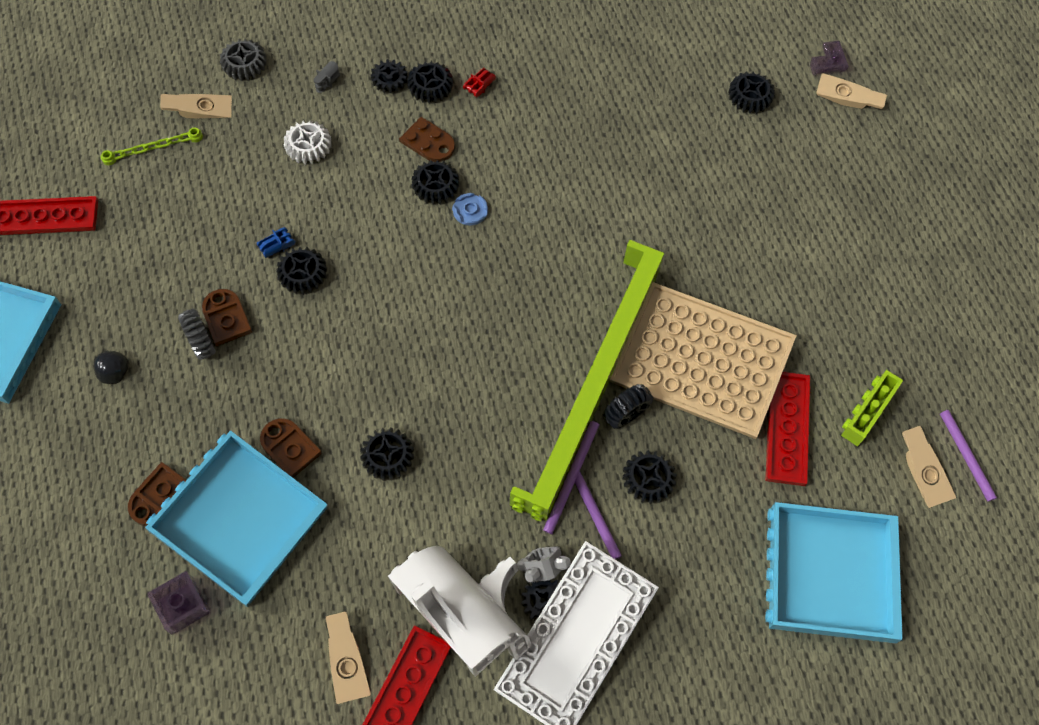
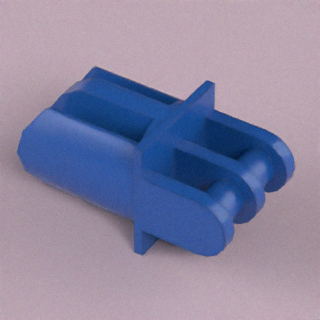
[256,227,295,258]

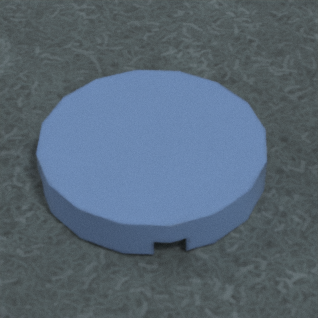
[452,193,488,226]

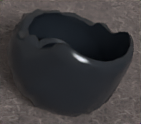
[93,350,129,384]

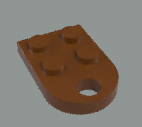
[399,117,455,162]
[202,289,253,347]
[260,418,322,478]
[128,462,186,526]

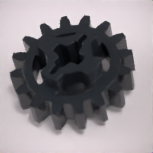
[370,59,408,93]
[521,580,558,620]

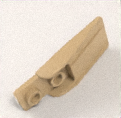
[816,74,887,109]
[160,94,232,118]
[902,426,956,508]
[326,612,371,704]

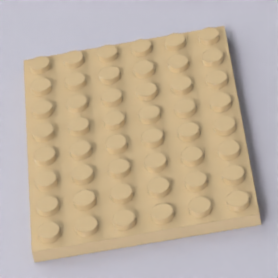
[610,282,797,439]

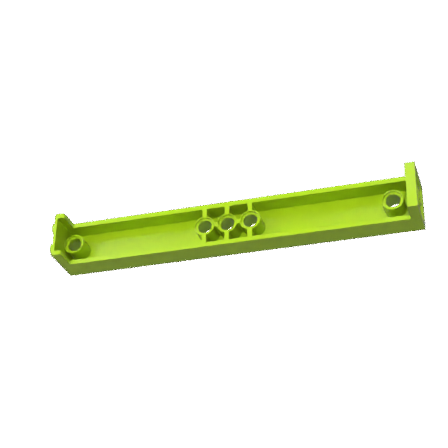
[510,240,664,521]

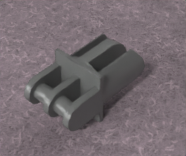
[314,61,340,93]

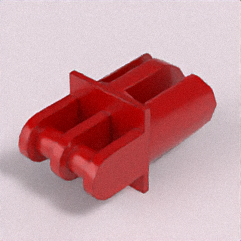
[463,67,496,98]

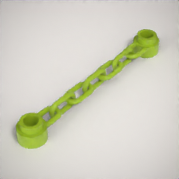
[101,127,203,166]

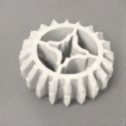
[284,120,331,165]

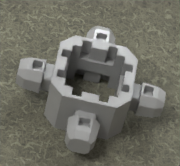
[517,546,571,582]

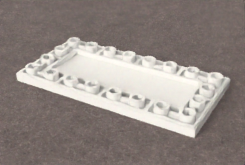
[493,541,659,725]

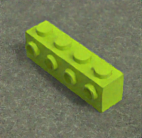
[841,370,903,447]

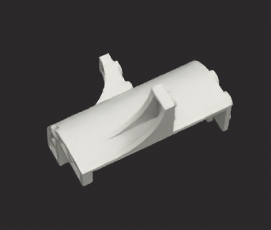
[388,546,532,677]

